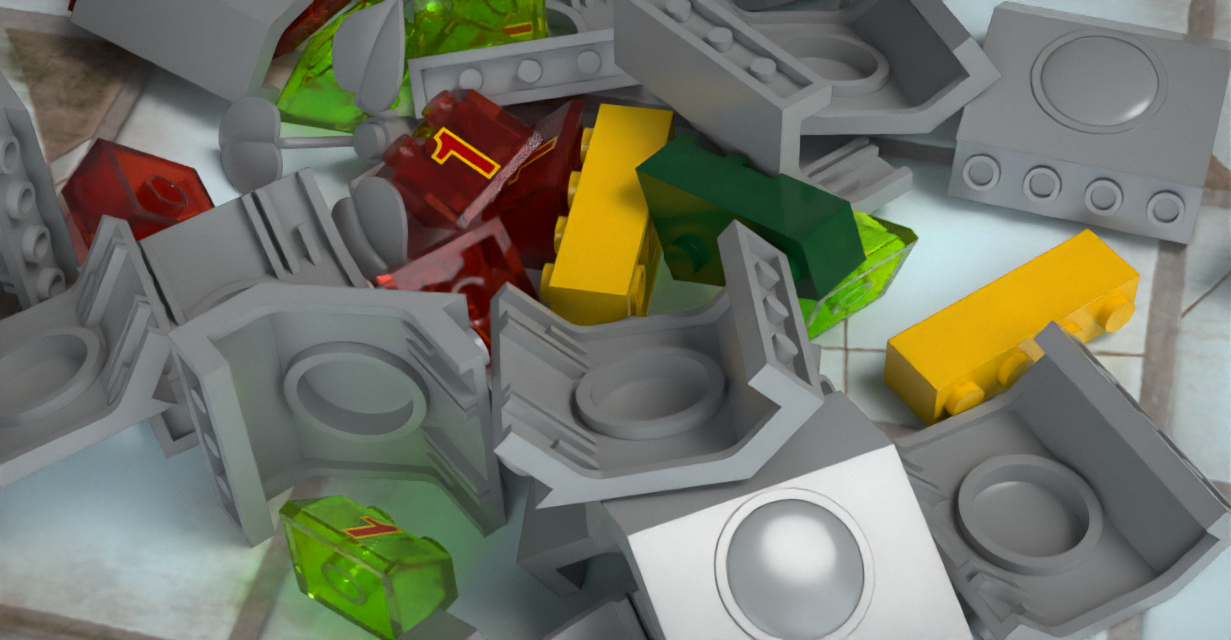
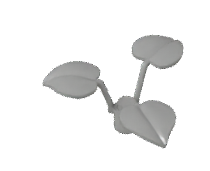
[218,0,424,284]

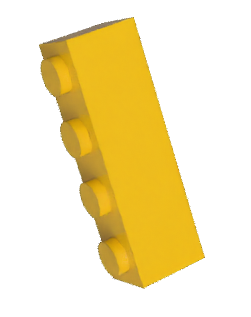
[884,228,1140,427]

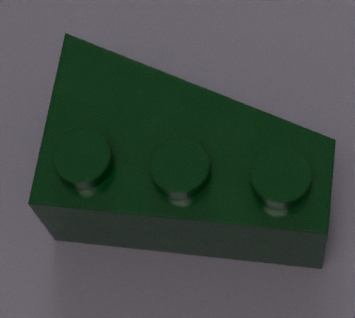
[635,131,867,301]

